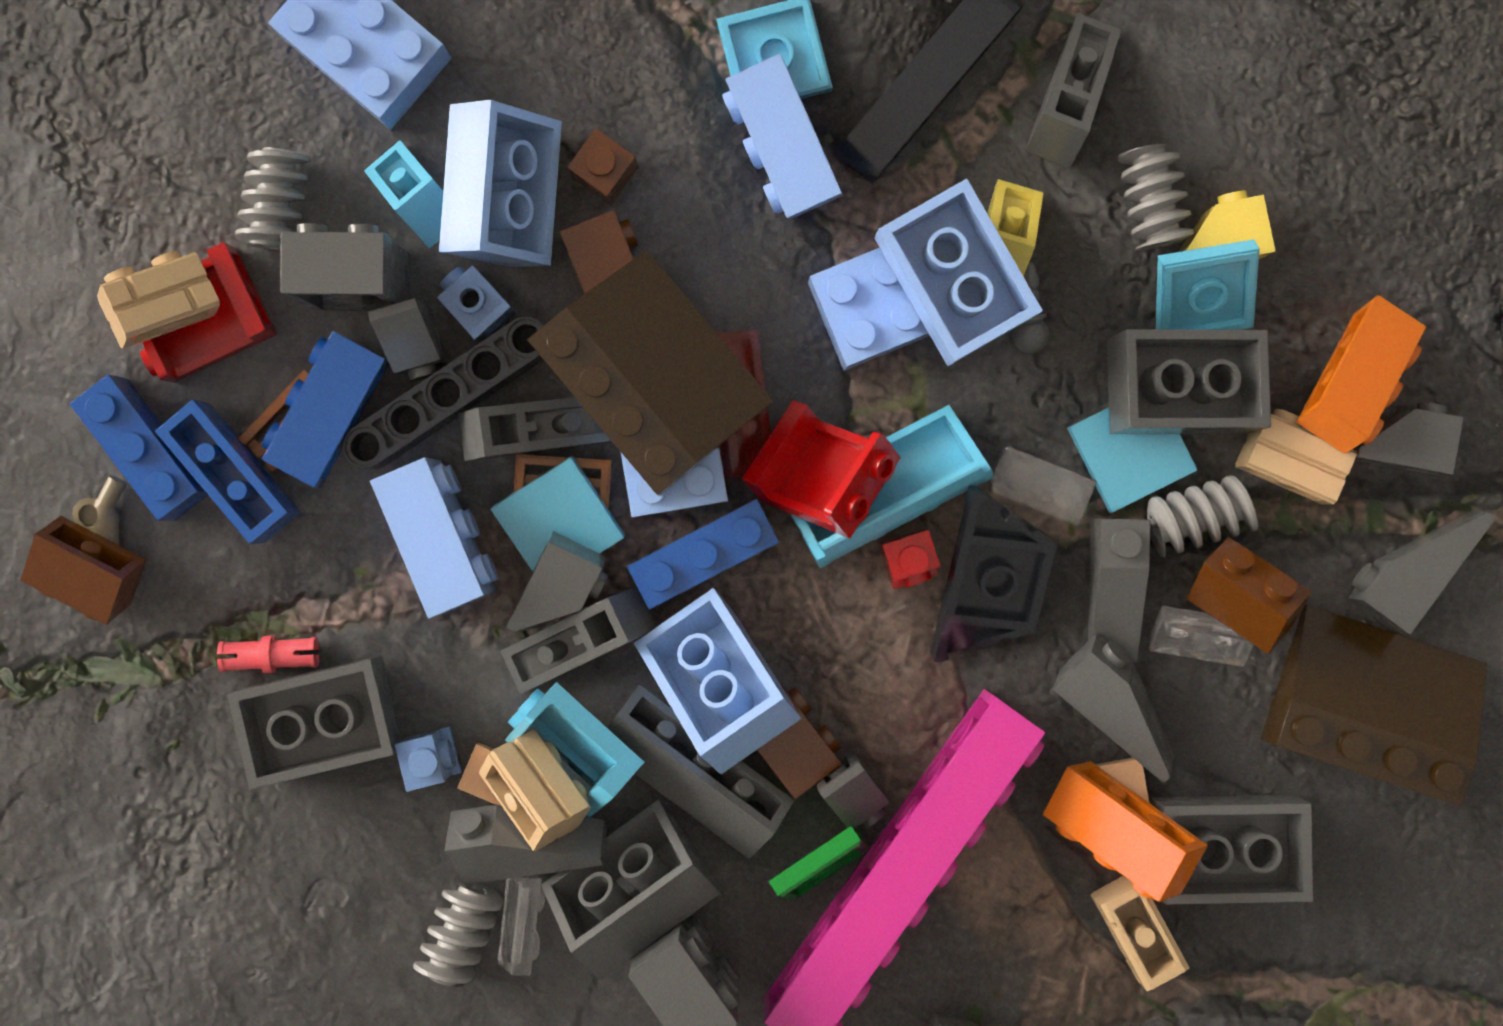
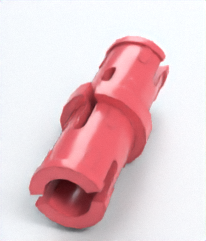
[217,636,320,673]

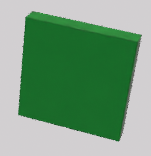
[769,826,870,901]

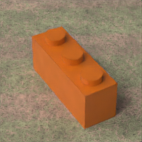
[1296,295,1427,454]
[1042,761,1208,902]

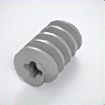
[1117,144,1195,251]
[234,147,311,252]
[1147,475,1258,558]
[413,876,504,987]

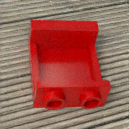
[140,242,277,383]
[742,400,901,539]

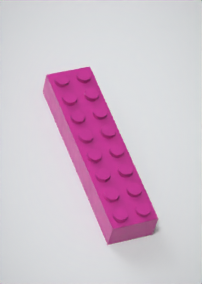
[763,689,1045,1026]

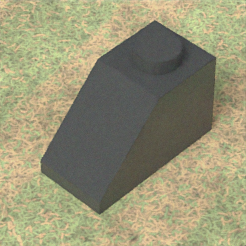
[367,298,448,382]
[1353,402,1464,476]
[507,531,608,631]
[816,750,889,830]

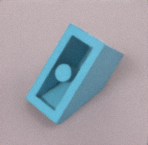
[364,140,443,249]

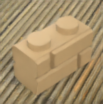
[97,250,220,349]
[1235,409,1357,505]
[479,729,591,851]
[1091,876,1189,991]

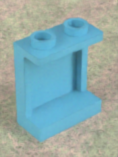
[505,682,644,818]

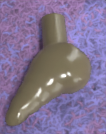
[72,475,127,545]

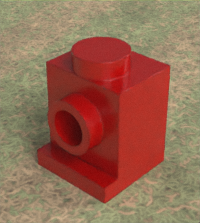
[878,529,941,589]

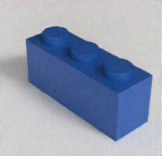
[261,331,389,488]
[69,374,209,521]
[155,399,301,544]
[627,499,779,609]

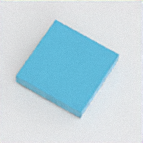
[716,0,833,99]
[1155,239,1260,330]
[1067,407,1197,513]
[490,455,625,572]

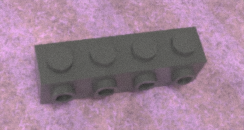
[607,684,794,859]

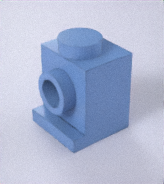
[437,265,516,343]
[394,726,463,792]

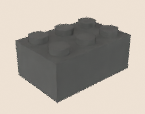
[280,223,411,311]
[1107,329,1271,434]
[227,655,402,790]
[1151,795,1313,905]
[541,800,721,980]
[628,915,740,1026]

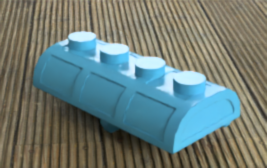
[791,405,994,569]

